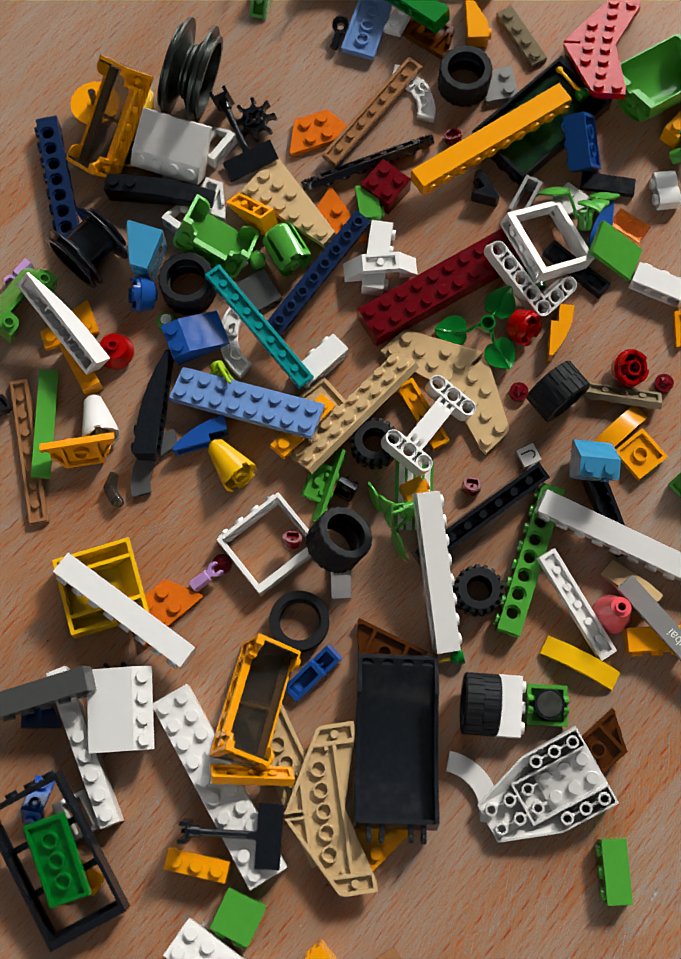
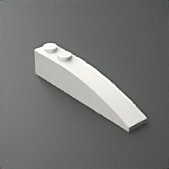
[16,272,110,374]

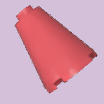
[592,595,631,634]

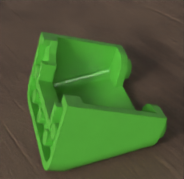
[172,194,261,278]
[0,268,58,344]

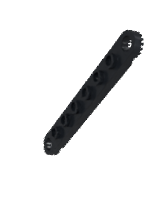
[301,134,435,190]

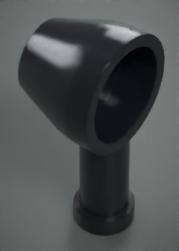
[329,16,349,50]

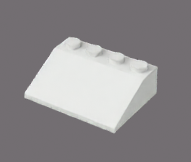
[131,107,212,185]
[87,666,154,754]

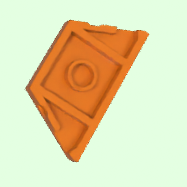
[290,109,347,157]
[317,187,369,244]
[143,579,204,647]

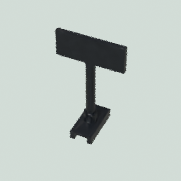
[209,85,279,183]
[177,803,284,871]

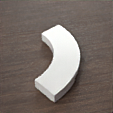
[392,64,436,123]
[220,307,252,379]
[446,751,494,823]

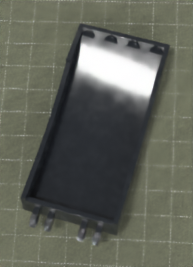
[354,654,440,845]

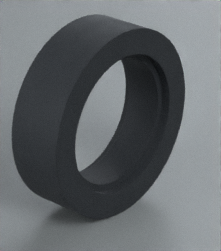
[269,591,329,652]

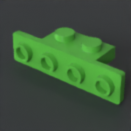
[301,448,346,522]

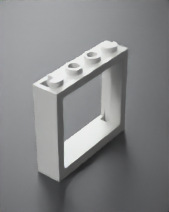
[500,199,594,284]
[216,492,311,597]

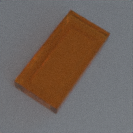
[612,208,651,243]

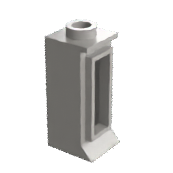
[507,175,543,226]

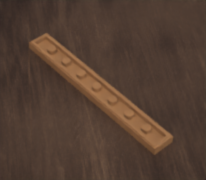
[321,57,422,167]
[9,379,49,526]

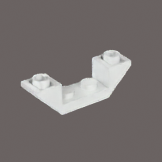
[343,251,418,282]

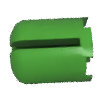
[263,223,312,276]

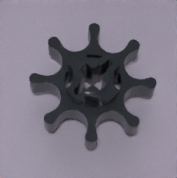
[236,97,277,143]

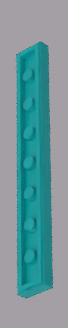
[204,264,314,389]

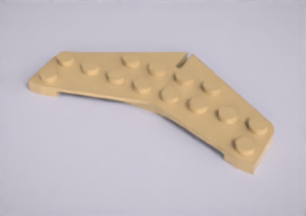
[381,330,509,455]
[284,721,378,897]

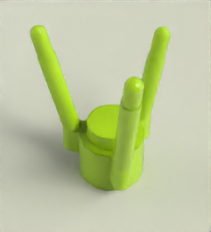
[209,360,234,384]

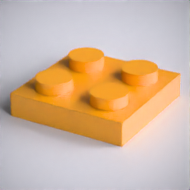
[615,428,668,481]

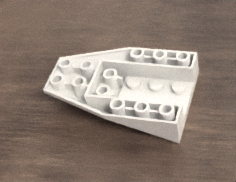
[477,726,619,843]

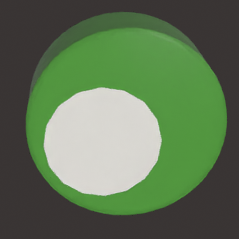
[157,313,175,332]

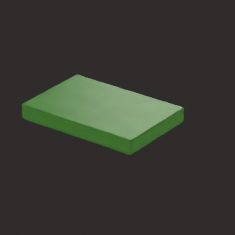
[588,220,642,282]

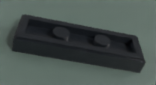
[580,171,636,198]

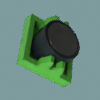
[526,684,570,727]

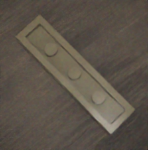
[496,6,547,69]
[585,382,663,409]

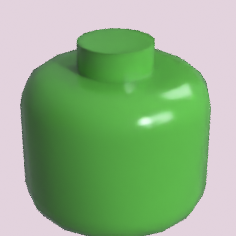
[247,250,267,271]

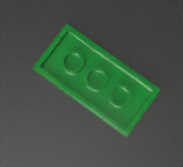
[23,811,92,909]

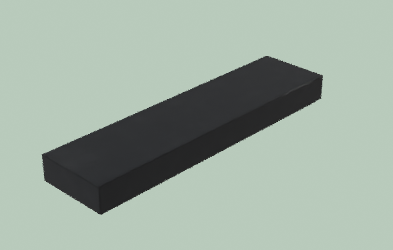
[542,240,611,299]

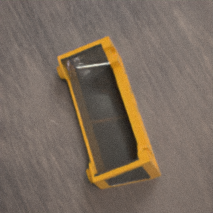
[66,55,154,178]
[209,633,301,770]

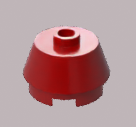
[506,309,542,346]
[100,333,134,370]
[611,349,649,387]

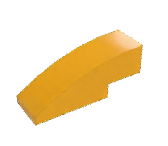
[546,304,575,362]

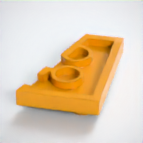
[40,299,100,351]

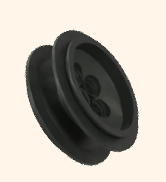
[157,17,223,122]

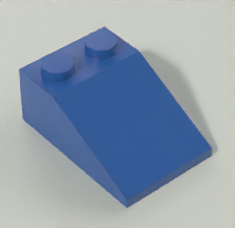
[161,310,230,365]

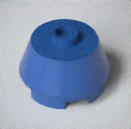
[128,276,158,313]

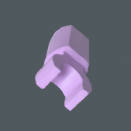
[3,258,34,284]
[189,562,224,592]

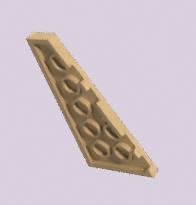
[241,159,336,248]

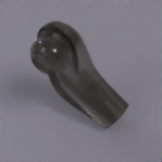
[103,472,124,508]

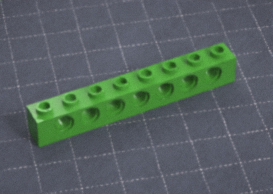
[493,483,565,639]

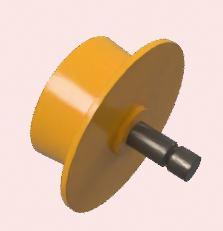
[70,81,120,128]

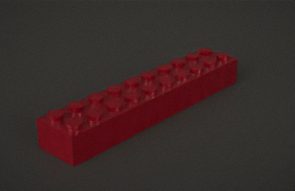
[357,225,522,347]

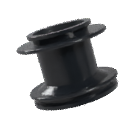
[45,206,128,288]

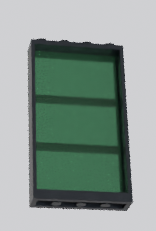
[472,55,612,186]

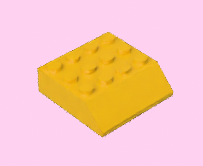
[52,537,149,639]

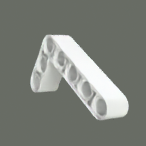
[484,241,577,317]

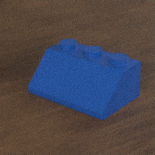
[562,111,601,172]

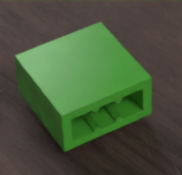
[209,886,268,949]

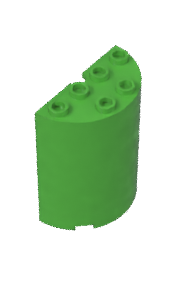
[616,33,681,122]

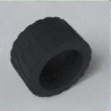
[438,45,493,107]
[158,252,216,315]
[526,361,590,422]
[306,506,372,573]
[460,672,502,737]

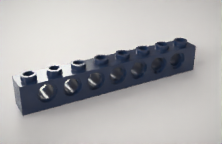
[34,115,80,238]
[267,210,371,337]

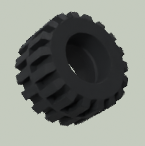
[351,417,396,470]
[453,564,504,617]

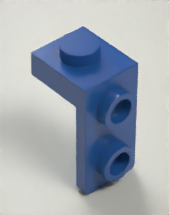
[21,775,55,825]

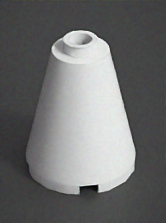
[82,395,120,446]

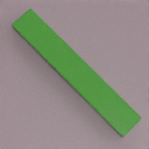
[31,369,59,479]

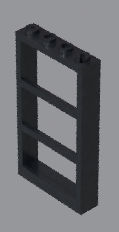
[0,770,130,952]

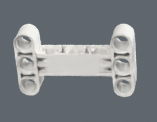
[381,375,476,476]

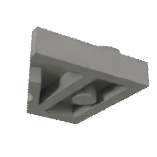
[485,66,518,105]

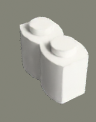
[648,170,681,211]

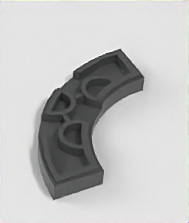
[131,429,178,499]

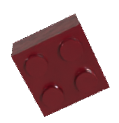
[361,159,411,214]

